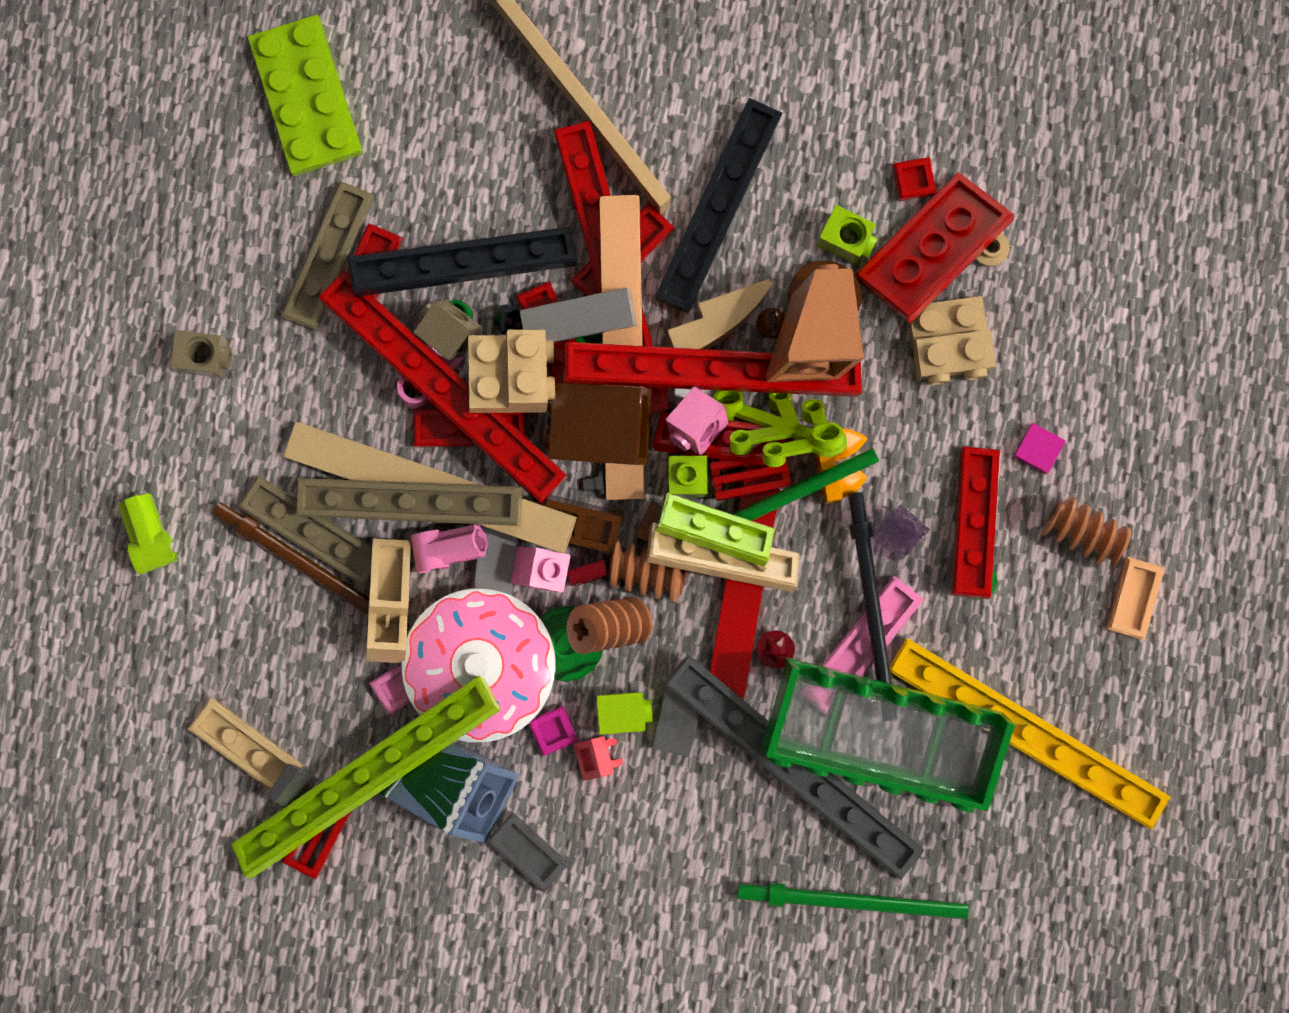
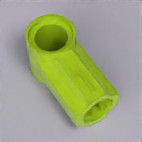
[118,493,178,575]

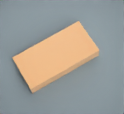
[1105,557,1165,640]

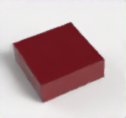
[567,560,608,587]

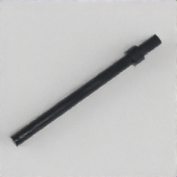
[848,492,898,721]

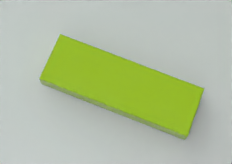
[656,493,775,567]

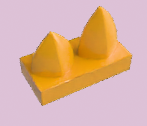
[814,428,867,505]

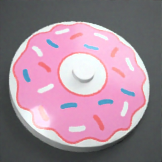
[402,589,556,742]

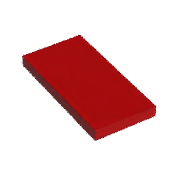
[855,172,1014,324]

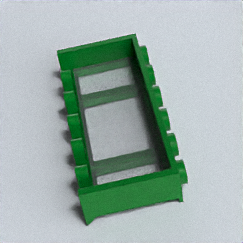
[761,657,1015,813]

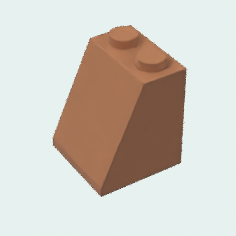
[766,264,864,382]

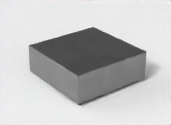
[267,764,319,807]

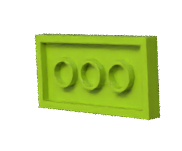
[248,14,364,177]

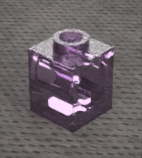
[872,504,930,561]

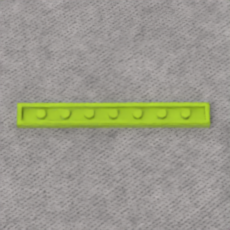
[231,675,501,879]

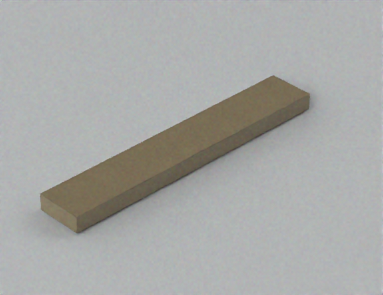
[295,478,523,526]

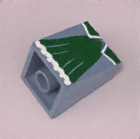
[379,741,520,843]

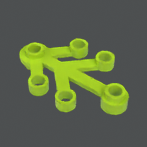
[713,390,847,467]

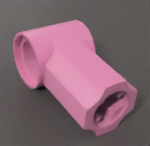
[410,524,488,573]

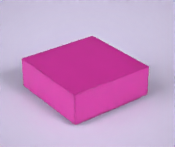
[1013,423,1066,474]
[529,706,578,756]

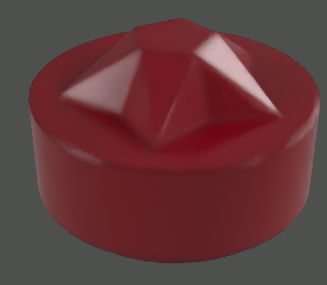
[756,630,795,668]

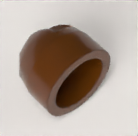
[757,308,785,339]

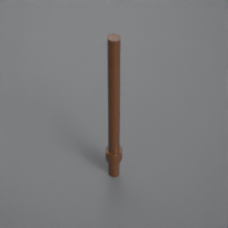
[212,502,410,629]

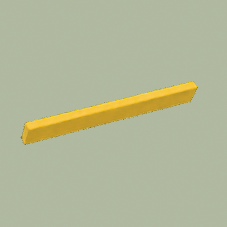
[889,638,1171,830]

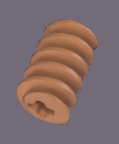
[1042,496,1131,570]
[608,539,688,604]
[567,597,653,654]

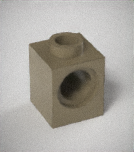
[414,300,482,360]
[170,330,233,378]

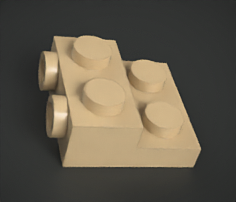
[909,296,996,385]
[468,330,555,413]

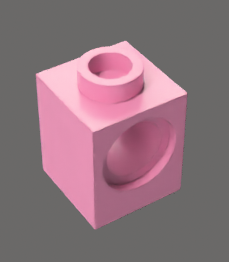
[665,386,729,456]
[510,546,570,593]

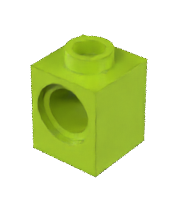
[816,205,878,265]
[668,456,707,498]
[597,692,653,735]

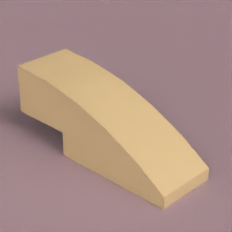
[667,279,772,349]
[366,538,411,663]

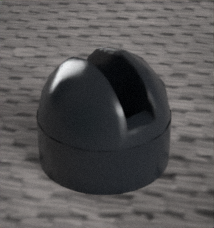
[493,304,523,335]

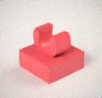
[573,736,623,780]

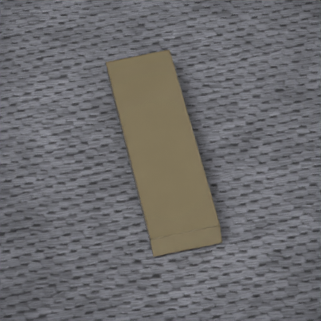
[281,181,375,332]
[237,475,372,587]

